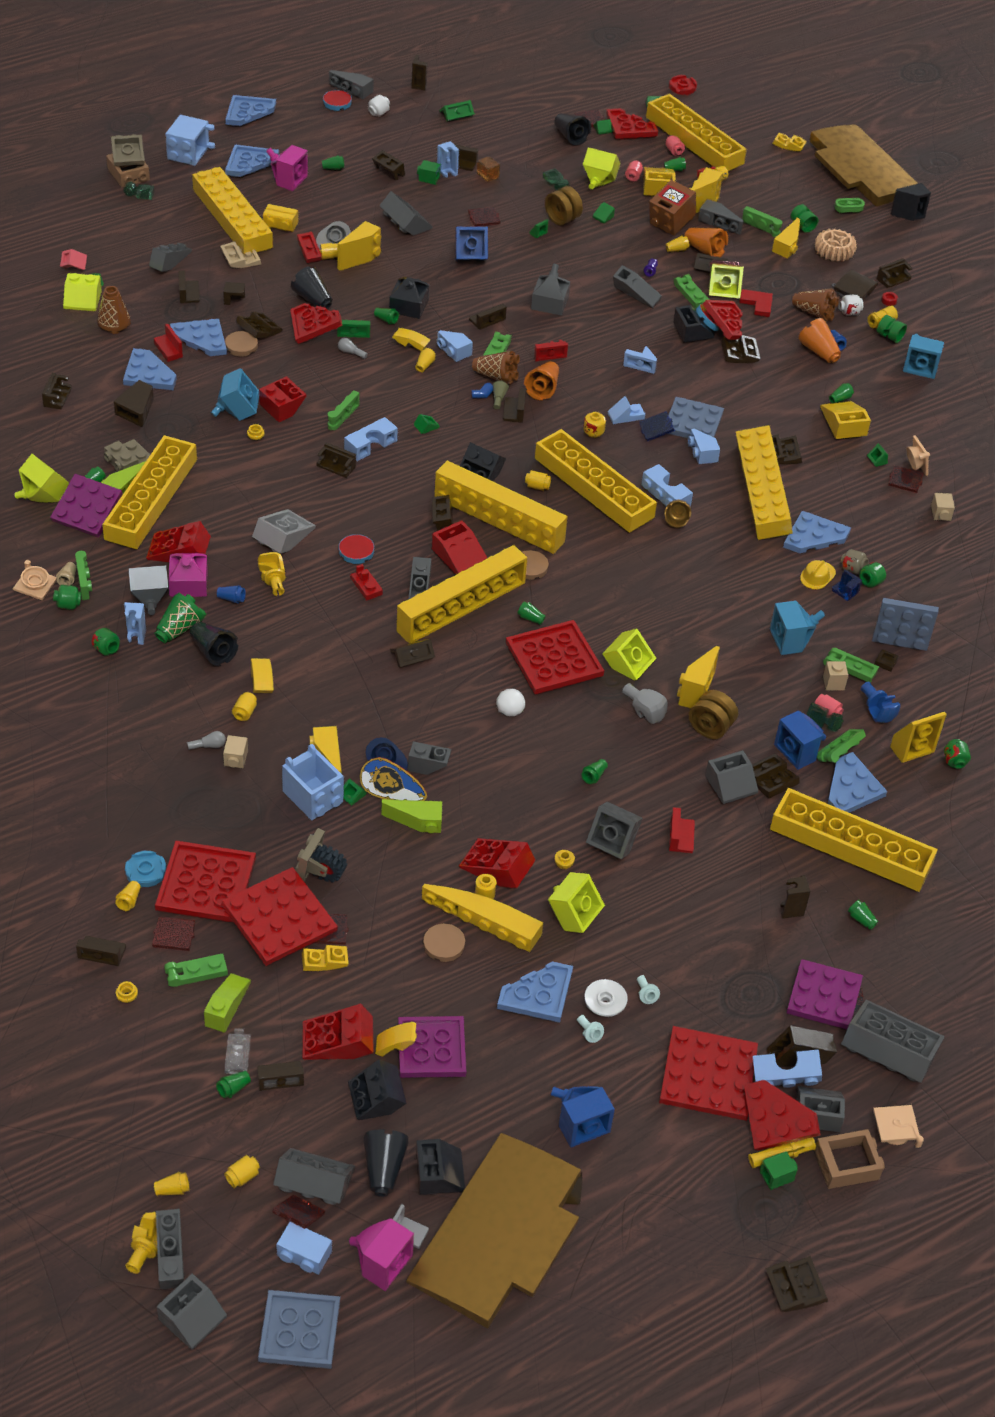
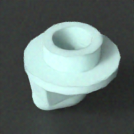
[637,975,660,1004]
[577,1015,604,1043]

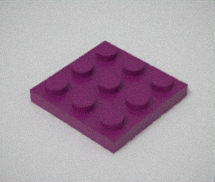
[50,474,123,538]
[787,959,863,1029]
[398,1016,466,1078]

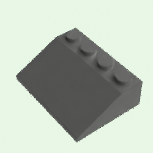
[841,1000,945,1083]

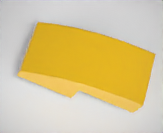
[773,132,807,151]
[392,328,430,351]
[251,658,274,693]
[302,945,348,971]
[375,1022,417,1057]

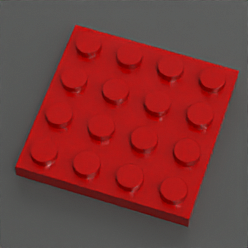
[506,620,604,694]
[155,841,256,922]
[221,867,338,966]
[659,1026,758,1121]

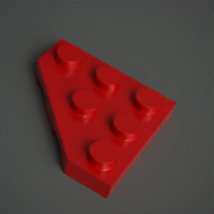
[606,108,658,139]
[702,300,742,340]
[290,303,343,344]
[744,1080,820,1151]

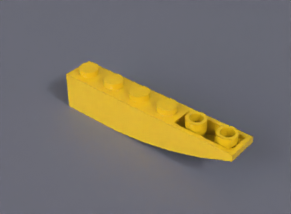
[422,884,543,952]

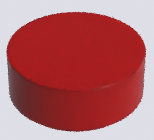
[881,292,898,306]

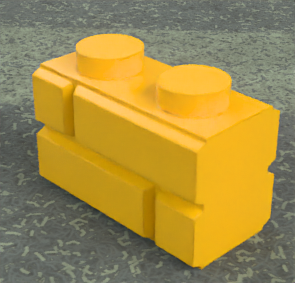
[263,204,298,232]

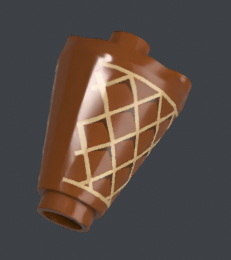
[97,286,131,334]
[792,289,839,321]
[472,351,520,384]

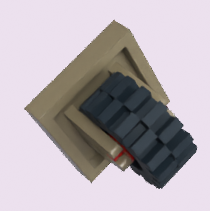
[295,828,347,882]

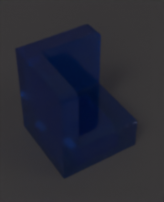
[832,569,862,601]

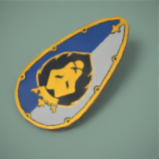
[360,757,427,801]

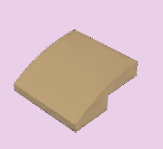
[220,242,261,268]

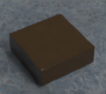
[874,649,899,672]

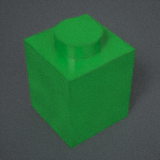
[417,160,441,185]
[759,1151,798,1190]

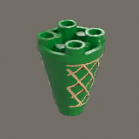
[154,593,206,643]

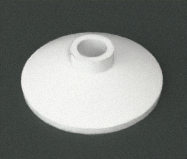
[585,979,627,1017]

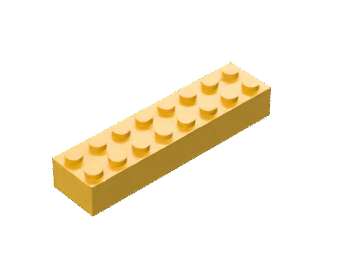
[646,94,747,171]
[192,167,273,256]
[736,425,793,540]
[535,429,657,533]
[102,435,197,549]
[435,461,568,554]
[397,545,527,643]
[770,788,938,892]

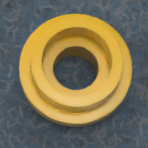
[247,424,264,440]
[555,850,575,869]
[116,982,138,1003]

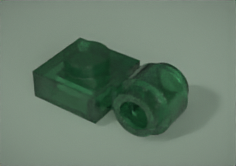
[543,169,569,191]
[123,182,154,200]
[807,703,844,731]

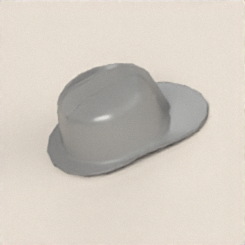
[316,221,351,250]

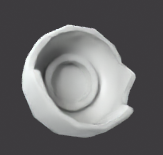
[496,689,525,716]

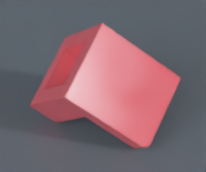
[60,249,87,270]

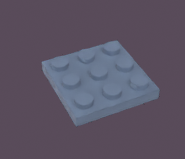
[663,397,724,438]
[872,598,939,651]
[258,1290,340,1369]

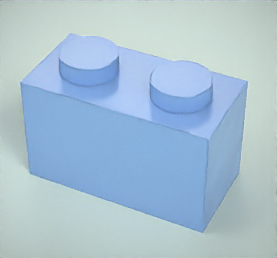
[277,1221,332,1275]

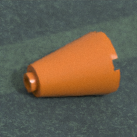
[684,228,728,257]
[798,318,841,363]
[524,361,559,400]

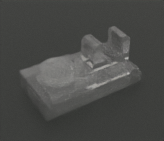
[225,1028,251,1074]

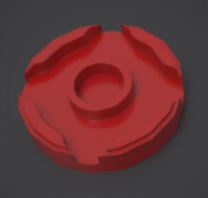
[669,75,697,95]

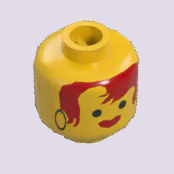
[583,412,606,438]

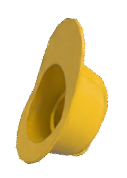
[800,560,836,590]

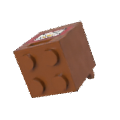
[649,180,696,236]

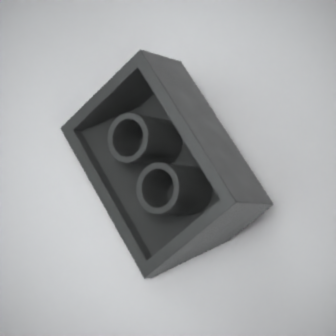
[380,191,433,235]
[273,1148,355,1204]

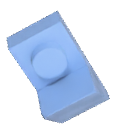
[623,346,657,374]
[608,396,645,424]

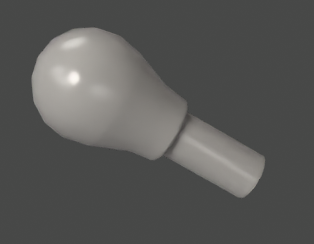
[338,338,368,359]
[187,731,226,750]

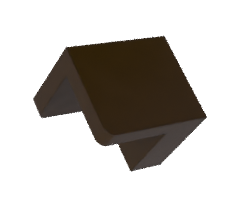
[223,282,245,305]

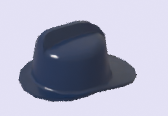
[365,737,408,771]

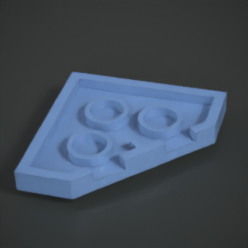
[226,95,276,126]
[225,145,279,177]
[170,319,227,356]
[123,348,176,390]
[783,511,851,553]
[827,752,887,813]
[497,962,573,1022]

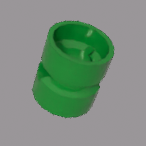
[790,204,819,233]
[877,315,907,343]

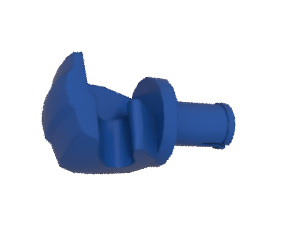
[861,682,900,723]

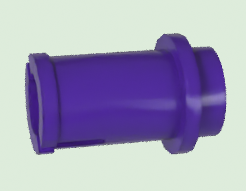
[644,259,658,276]

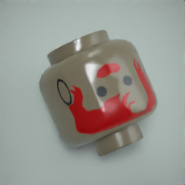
[841,549,869,575]

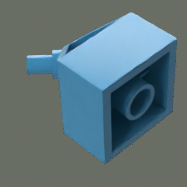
[903,334,944,379]
[211,368,259,421]
[770,601,825,655]

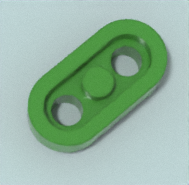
[834,198,865,213]

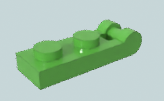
[742,206,782,237]
[673,274,709,309]
[483,331,512,356]
[328,390,359,430]
[75,551,92,600]
[823,648,879,683]
[817,729,866,763]
[164,953,228,987]

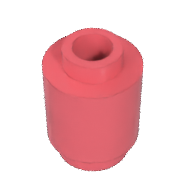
[666,136,685,156]
[625,161,643,182]
[814,694,844,720]

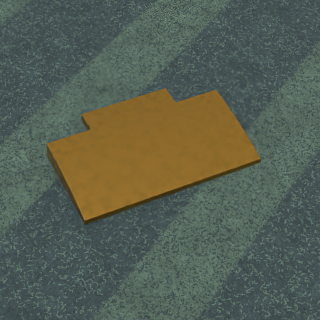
[809,125,918,207]
[406,1133,581,1329]

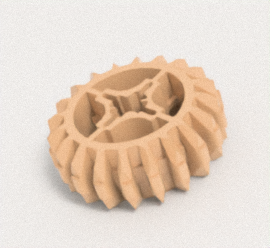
[815,228,856,262]

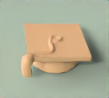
[906,435,930,476]
[13,560,57,600]
[873,1105,924,1148]

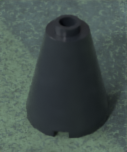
[554,113,591,145]
[290,266,333,309]
[190,622,239,666]
[363,1129,409,1197]

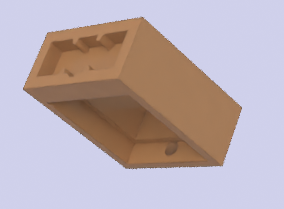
[106,154,150,187]
[814,1129,885,1189]

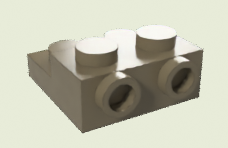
[111,134,145,166]
[103,439,150,471]

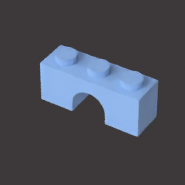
[344,417,398,461]
[641,464,693,506]
[753,1050,822,1088]

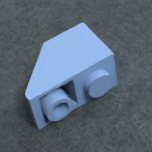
[437,330,473,362]
[688,429,720,464]

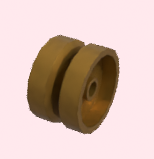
[545,186,583,226]
[689,690,738,739]

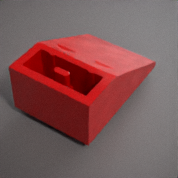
[432,520,487,575]
[146,521,211,563]
[459,838,536,888]
[303,1004,373,1060]

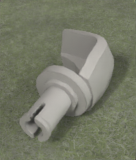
[622,683,667,724]

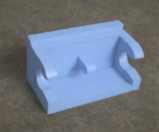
[437,141,459,177]
[124,602,146,645]

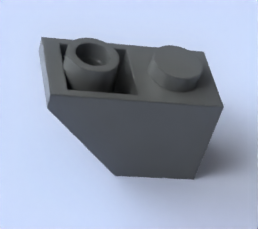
[408,741,451,775]

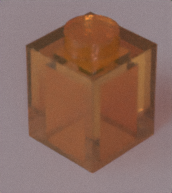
[477,156,500,182]

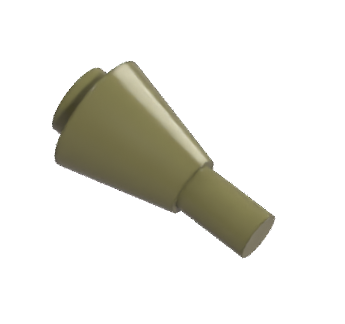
[493,381,509,409]

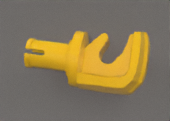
[258,552,286,596]
[125,1212,158,1274]

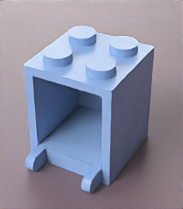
[166,115,215,166]
[282,744,344,820]

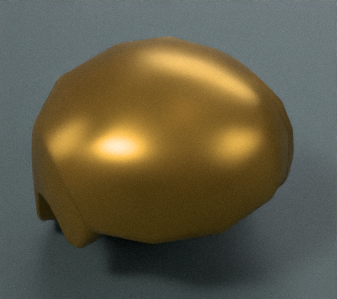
[664,499,692,528]

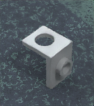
[393,1204,429,1249]

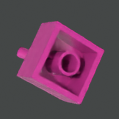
[266,145,308,191]
[168,553,208,597]
[349,1218,414,1291]

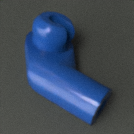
[471,383,493,398]

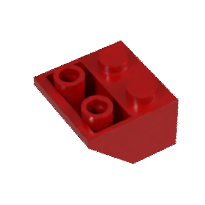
[259,376,306,422]

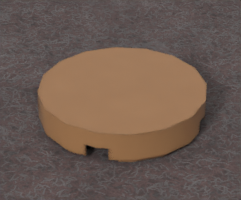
[225,331,258,357]
[522,550,549,580]
[423,923,465,962]

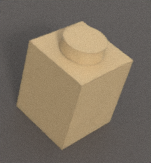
[931,493,955,521]
[823,661,848,690]
[223,735,248,768]

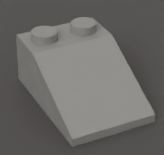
[252,509,316,554]

